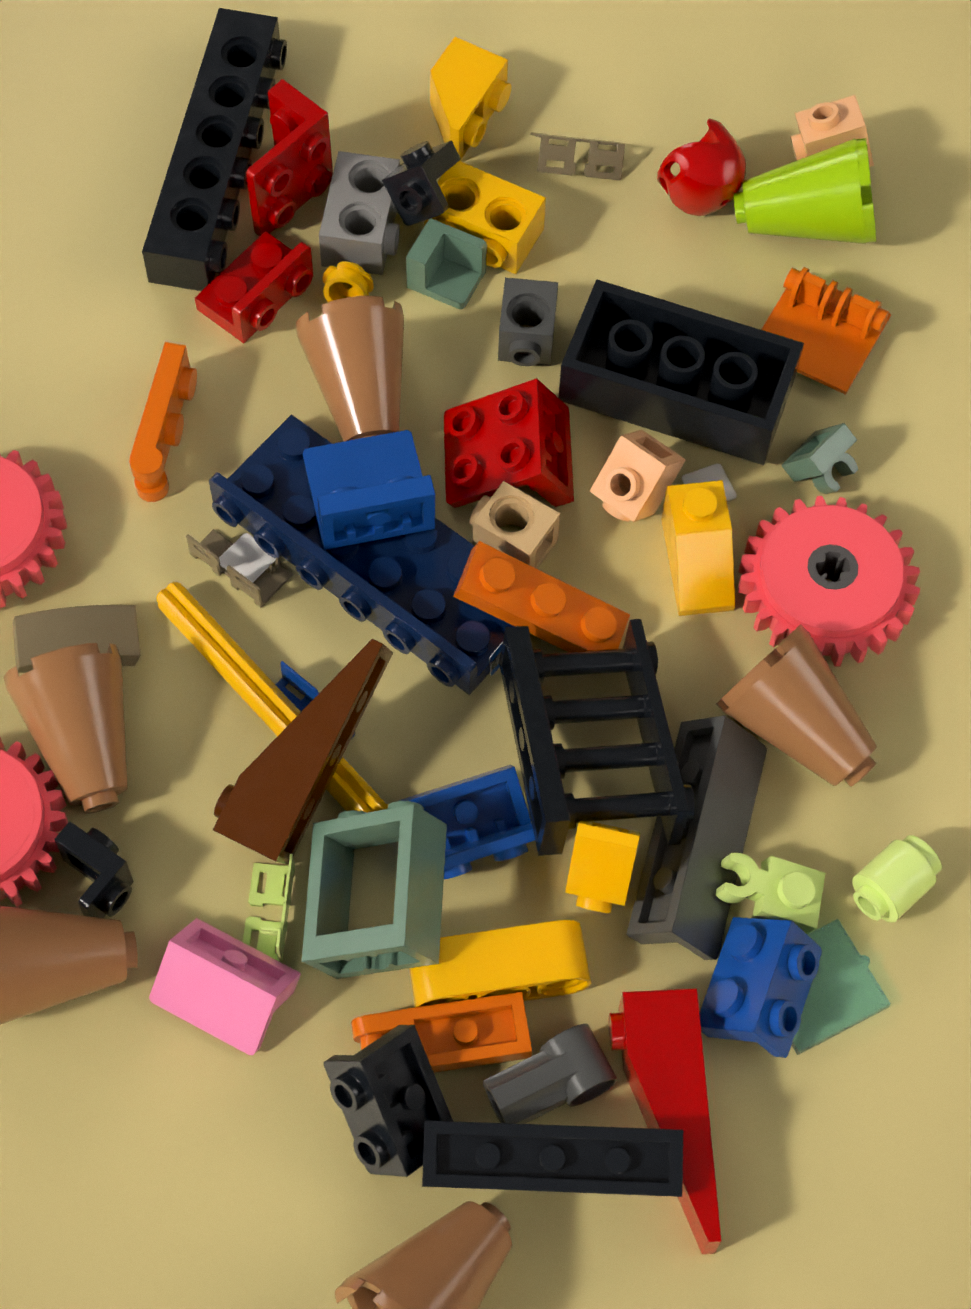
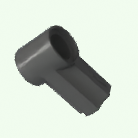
[483,1024,618,1124]

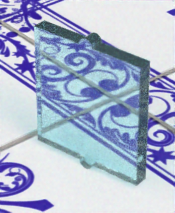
[792,919,891,1055]

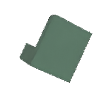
[406,218,487,309]

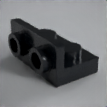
[324,1025,453,1177]

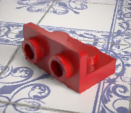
[195,231,314,344]

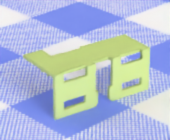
[243,854,295,963]

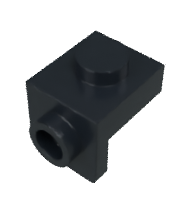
[382,140,461,226]
[54,821,134,918]

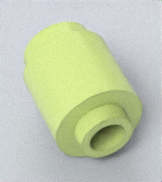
[852,835,942,922]

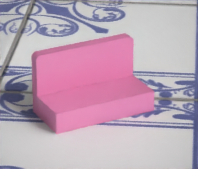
[149,918,301,1055]

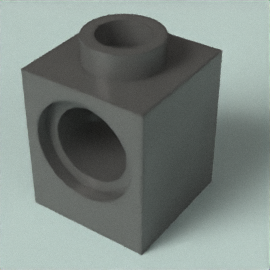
[498,277,558,366]

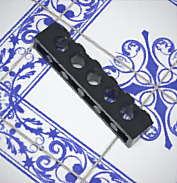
[142,8,287,291]

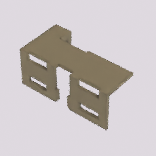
[530,132,625,180]
[186,529,293,608]

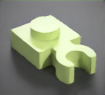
[716,853,826,934]

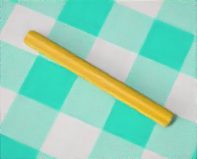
[156,582,388,813]

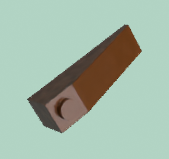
[213,639,393,865]

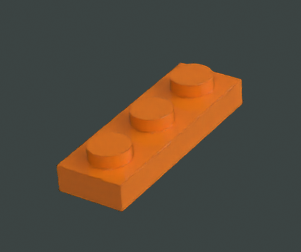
[453,541,630,652]

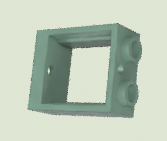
[301,801,447,979]

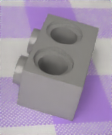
[319,151,400,275]

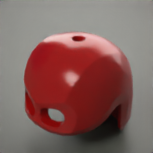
[657,118,746,216]

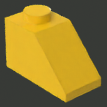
[661,480,735,616]
[565,821,640,913]

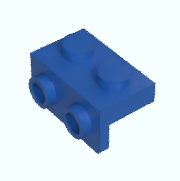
[399,765,535,879]
[699,917,822,1058]

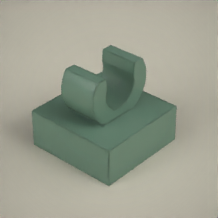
[781,423,858,494]

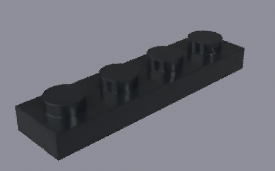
[422,1120,684,1197]

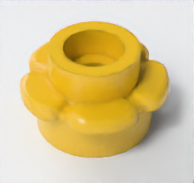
[322,261,374,302]

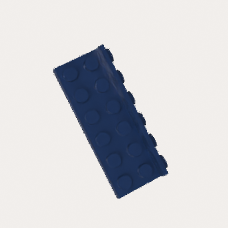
[209,414,515,695]

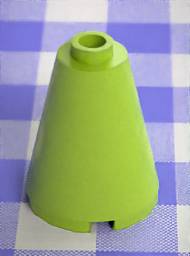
[734,138,877,244]

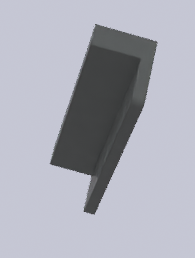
[626,715,767,960]

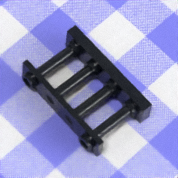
[499,619,695,856]

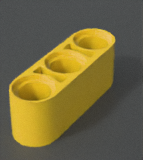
[409,920,592,1007]

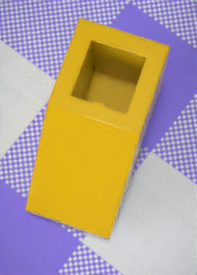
[430,37,512,161]

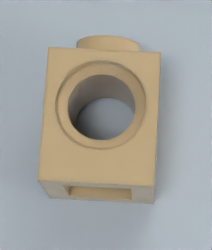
[469,481,560,569]

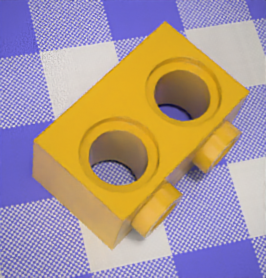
[424,161,546,274]

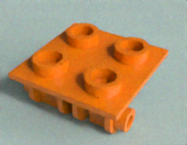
[761,267,891,395]

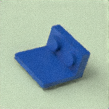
[303,430,436,550]

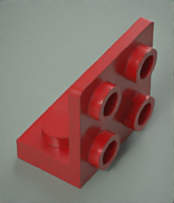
[246,79,333,237]
[444,378,574,508]

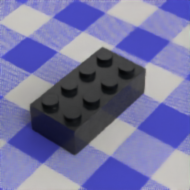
[558,279,804,465]

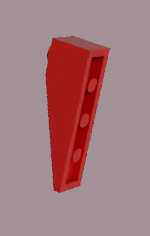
[609,989,721,1254]

